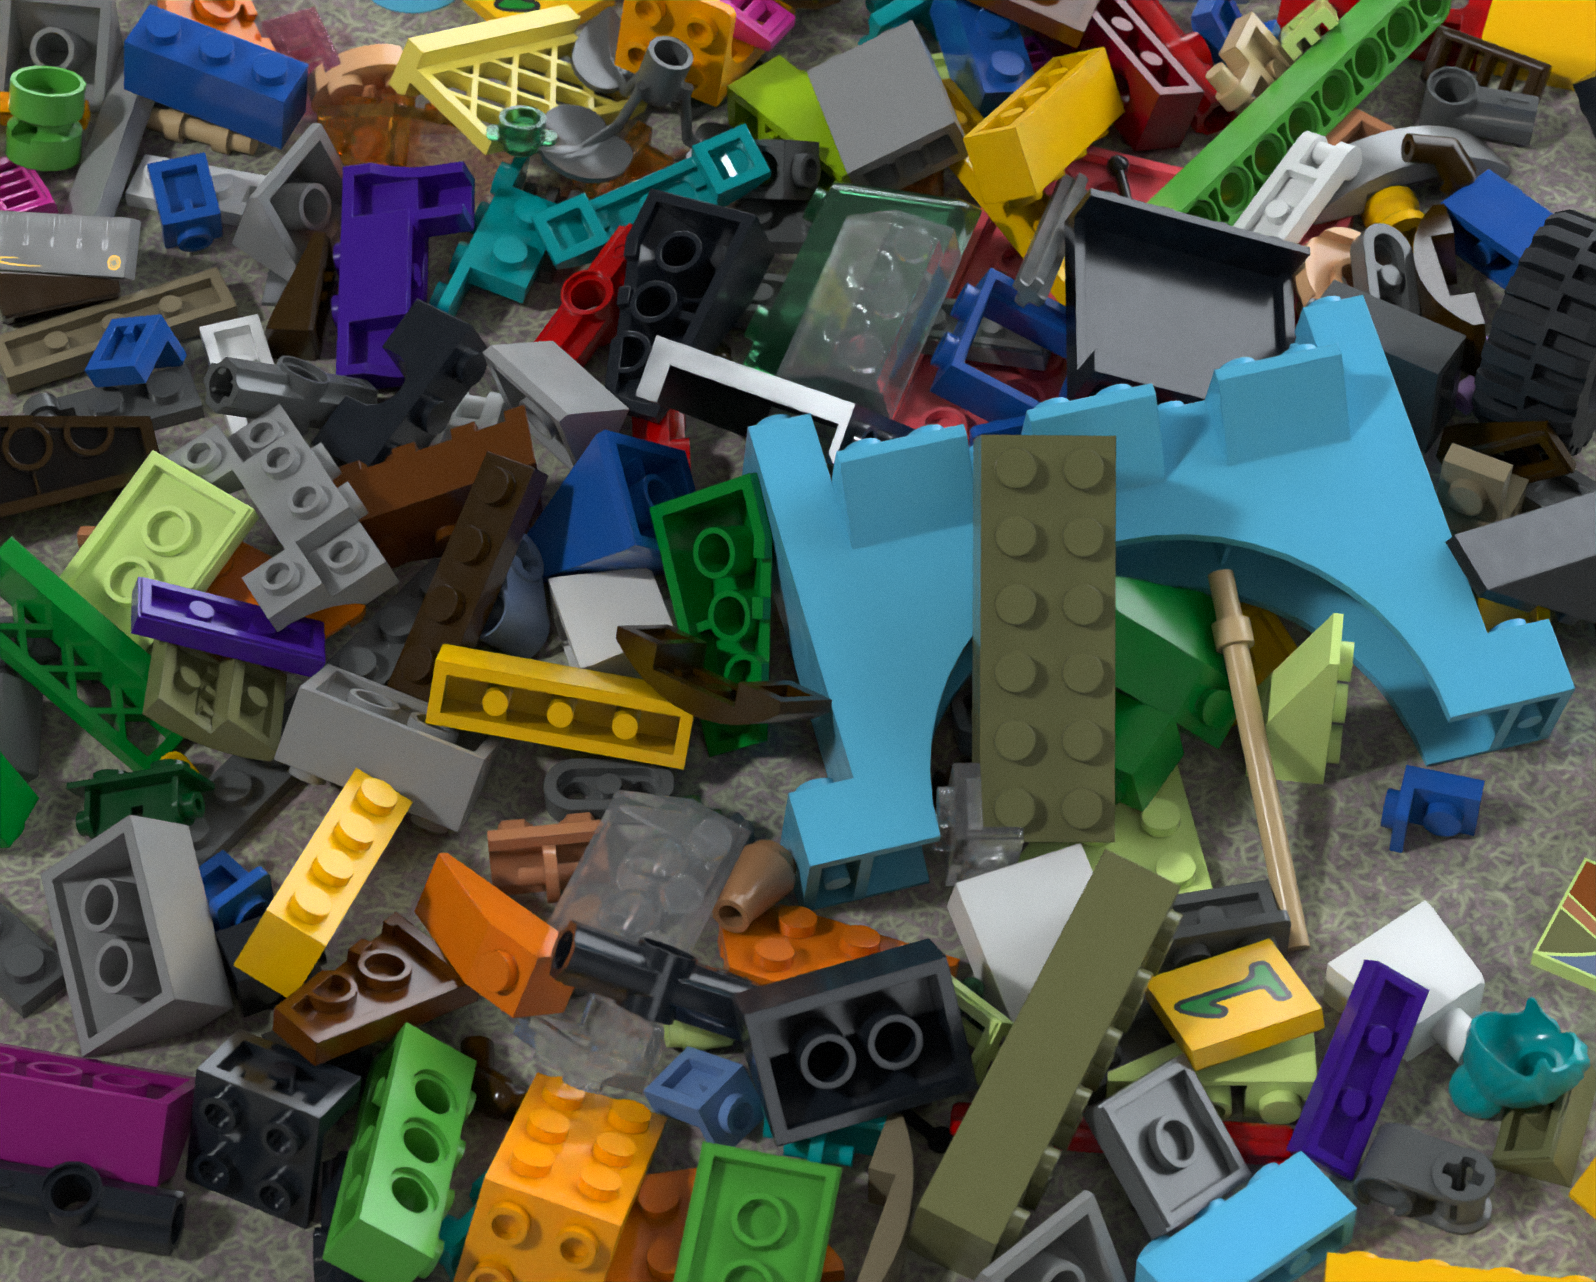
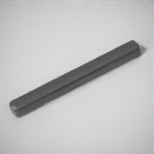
[1012,172,1089,308]

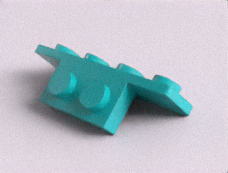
[429,146,556,317]

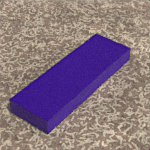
[131,577,326,677]
[1286,960,1430,1181]

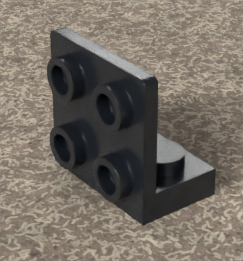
[185,1029,361,1229]

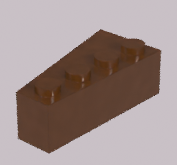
[332,404,543,568]

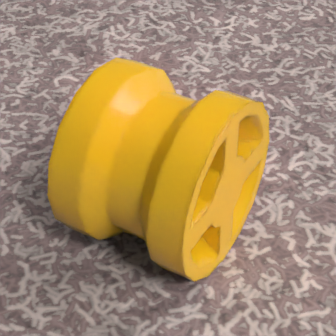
[1361,185,1425,251]

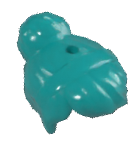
[1448,996,1591,1119]

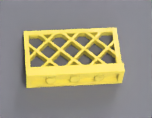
[389,4,648,156]

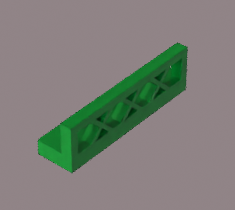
[0,536,185,771]

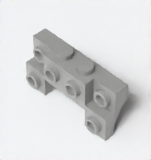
[166,403,400,632]

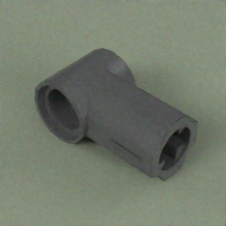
[1418,67,1539,146]

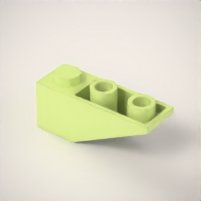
[1245,613,1354,785]
[1105,1032,1317,1125]

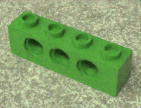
[322,1022,477,1282]

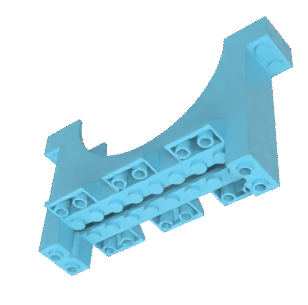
[742,295,1575,910]

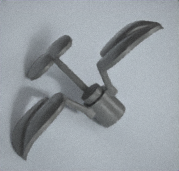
[536,6,778,183]

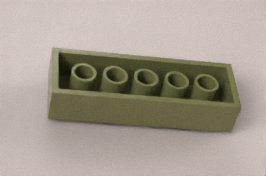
[972,435,1116,842]
[907,849,1183,1281]

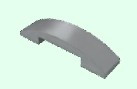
[1313,126,1510,225]

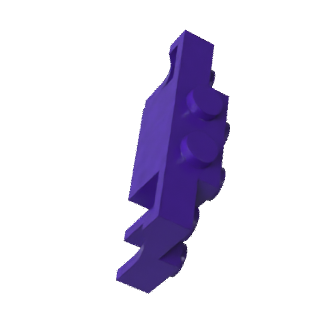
[331,161,475,389]

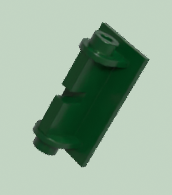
[66,759,215,839]

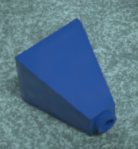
[527,430,696,583]

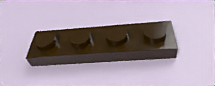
[387,451,549,702]

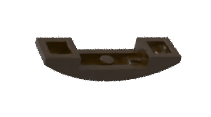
[1413,204,1486,377]
[616,624,832,725]

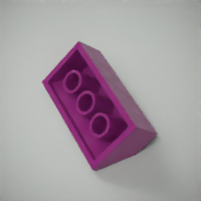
[0,1043,196,1187]

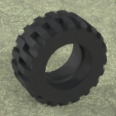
[1471,209,1596,456]

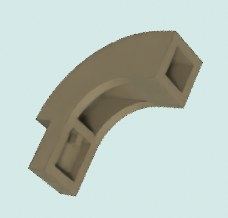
[1436,443,1529,536]

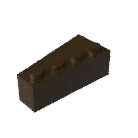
[0,415,160,519]

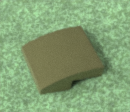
[143,639,287,761]

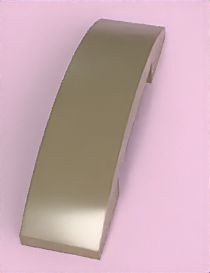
[857,1113,914,1282]

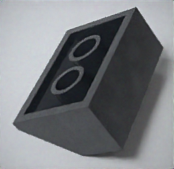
[730,938,979,1147]

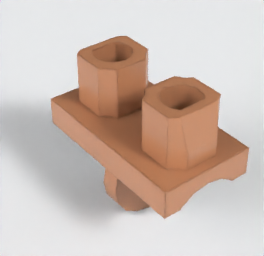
[487,812,612,904]

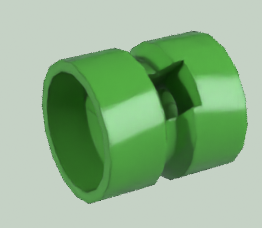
[5,66,86,171]

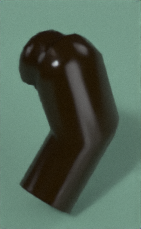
[460,1036,528,1122]

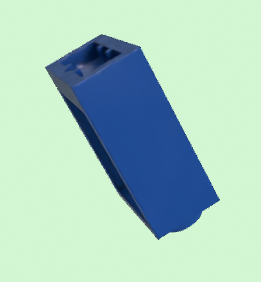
[930,268,1067,422]

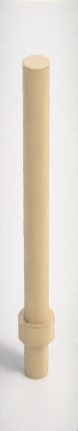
[1208,569,1310,952]

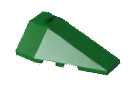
[649,473,772,757]
[1115,576,1236,749]

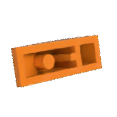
[414,853,574,1018]

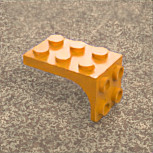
[614,0,796,107]
[453,1072,668,1282]

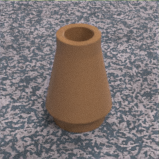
[713,840,796,933]

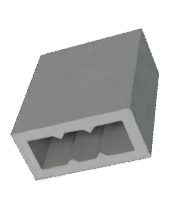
[807,20,969,205]

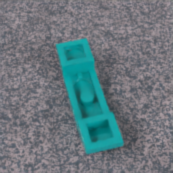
[531,123,771,270]

